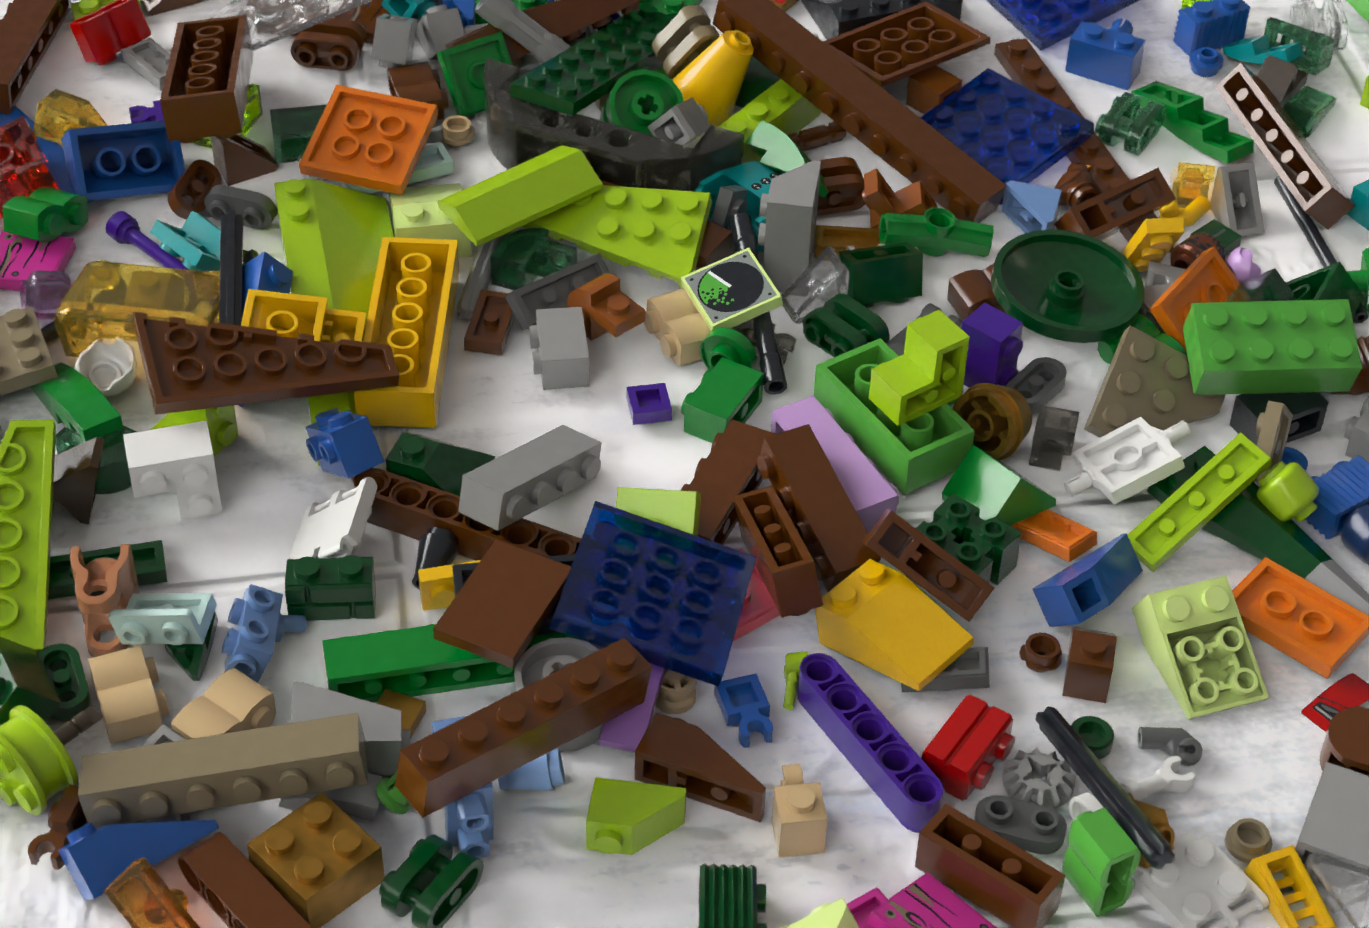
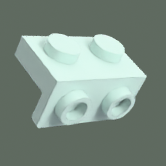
[108,593,217,645]

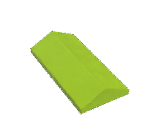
[437,145,603,247]

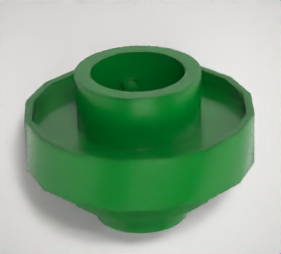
[699,327,757,370]

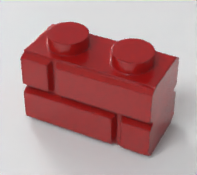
[921,694,1015,801]

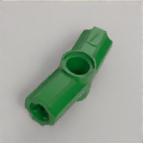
[879,207,994,257]

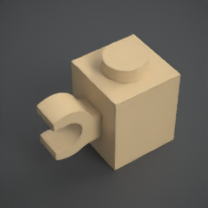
[771,763,828,858]

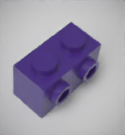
[961,303,1023,388]

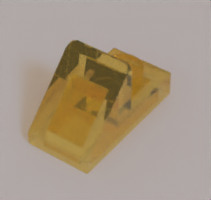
[1170,162,1215,208]

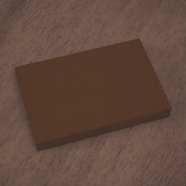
[433,539,573,668]

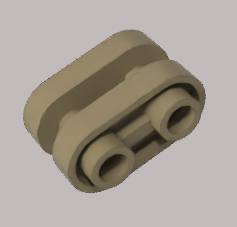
[652,5,720,80]

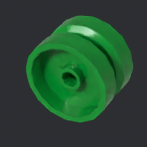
[599,69,684,159]

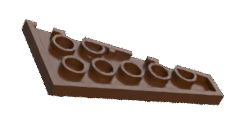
[133,312,400,415]

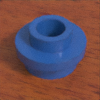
[1189,47,1224,77]

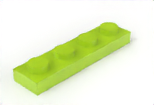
[1127,432,1271,572]

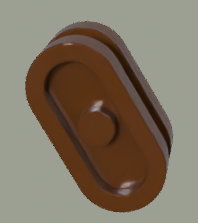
[290,16,366,71]
[817,157,865,216]

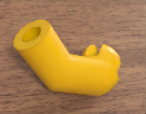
[1159,195,1211,227]

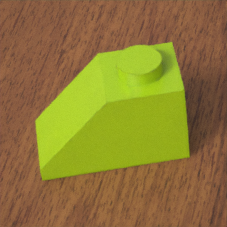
[586,777,687,855]

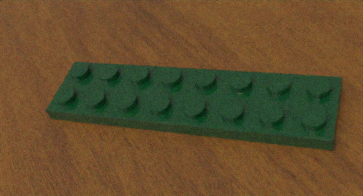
[510,5,677,116]

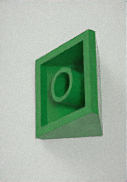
[942,445,1056,525]

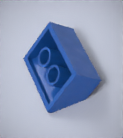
[61,120,185,202]

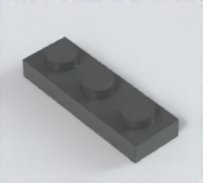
[505,253,610,330]

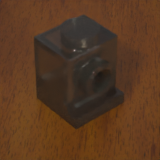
[1029,405,1079,471]

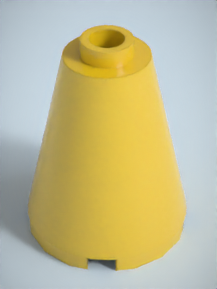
[673,30,754,128]

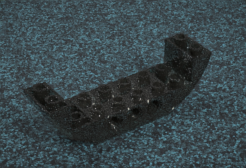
[484,58,744,192]

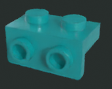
[150,211,220,276]

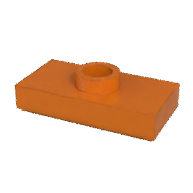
[1010,509,1097,562]

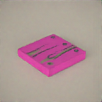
[0,229,76,295]
[867,872,997,928]

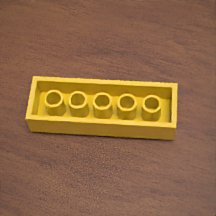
[354,237,460,428]

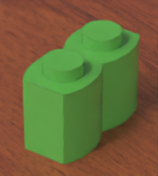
[1062,807,1141,917]

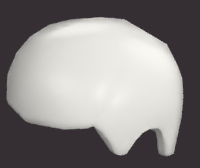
[75,337,137,397]

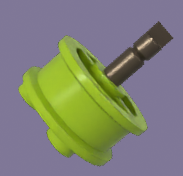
[0,705,103,816]

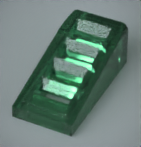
[1264,17,1336,76]
[1283,86,1337,138]

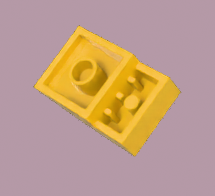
[241,289,367,344]

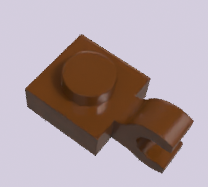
[27,784,88,870]

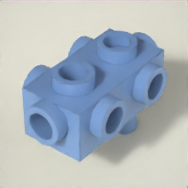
[221,583,307,683]

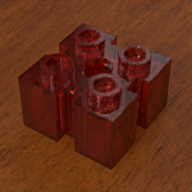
[0,116,60,219]

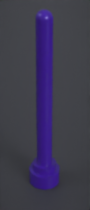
[106,211,219,307]

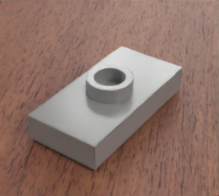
[122,38,170,91]

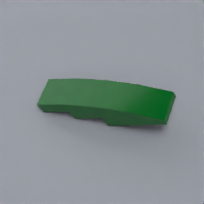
[1131,81,1254,164]
[30,362,123,442]

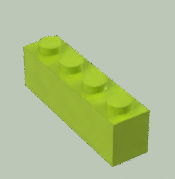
[710,79,821,171]

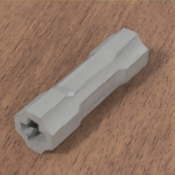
[474,0,571,64]

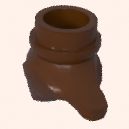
[1054,162,1100,208]

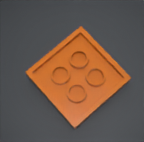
[299,85,438,195]

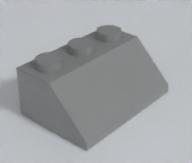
[758,160,821,295]

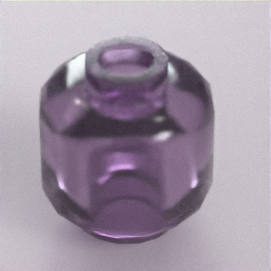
[20,270,79,320]

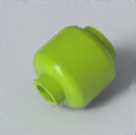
[1257,461,1319,523]

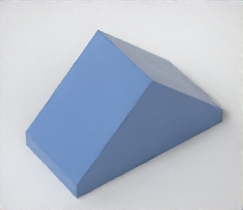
[1002,180,1062,233]

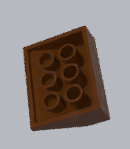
[823,2,991,87]

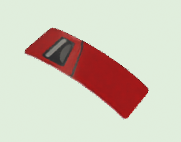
[1301,673,1369,732]

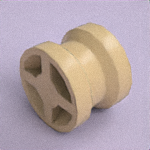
[655,658,697,714]

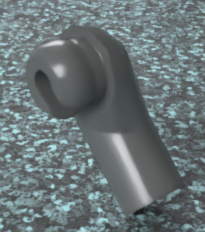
[1137,727,1203,766]

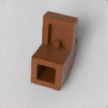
[862,168,937,229]
[567,273,645,341]

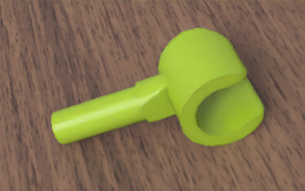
[783,652,808,710]

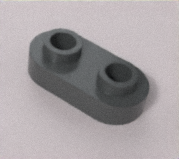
[204,185,277,229]
[1006,357,1067,414]
[974,795,1067,854]

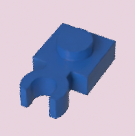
[714,673,773,748]

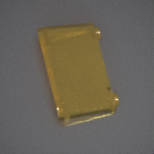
[54,260,220,357]

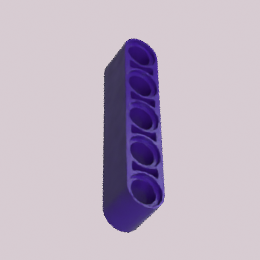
[798,653,943,833]

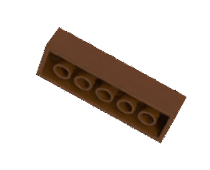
[160,15,254,143]

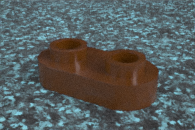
[168,160,222,220]

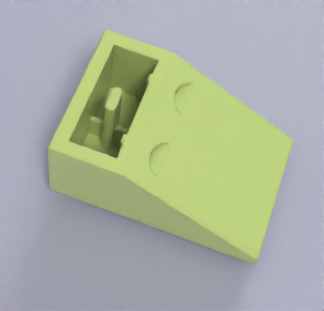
[1131,576,1269,720]

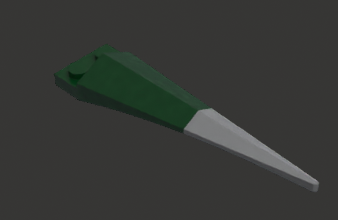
[1147,446,1369,616]

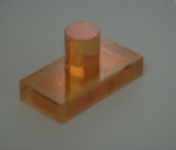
[104,857,200,928]

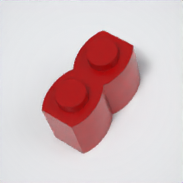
[69,0,152,66]

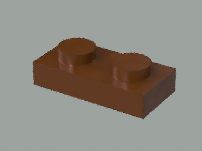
[464,290,515,355]

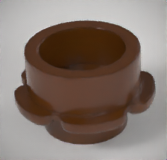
[1019,633,1062,673]

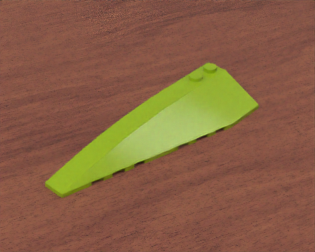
[274,179,394,466]

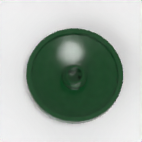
[991,230,1145,343]

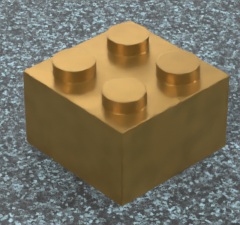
[247,792,385,928]

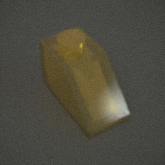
[33,89,107,145]

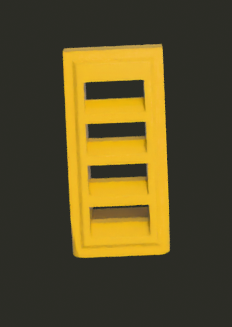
[1244,845,1337,928]

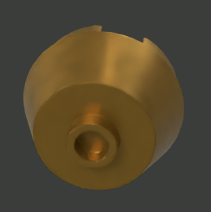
[953,383,1032,460]

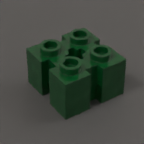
[901,494,1022,585]

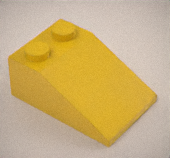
[815,559,974,691]

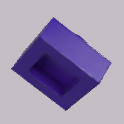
[626,383,672,425]

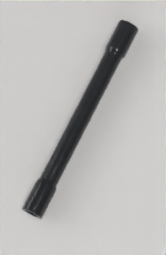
[730,213,788,395]

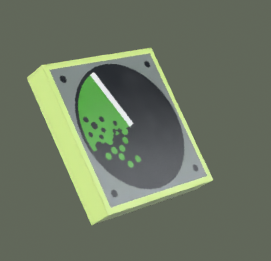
[680,248,783,331]

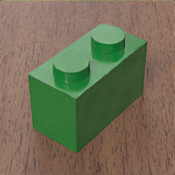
[681,357,764,443]

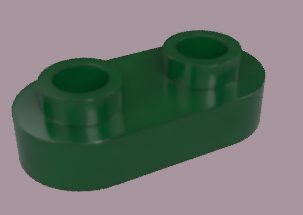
[38,643,91,720]

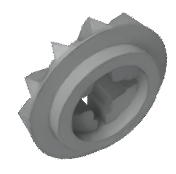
[1002,747,1076,809]

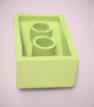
[389,183,472,258]

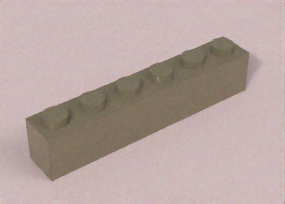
[78,713,368,827]

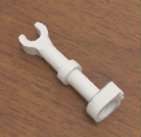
[1069,756,1196,821]

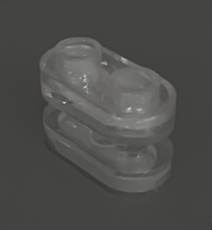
[1290,0,1348,50]

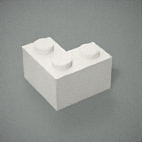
[123,421,222,520]

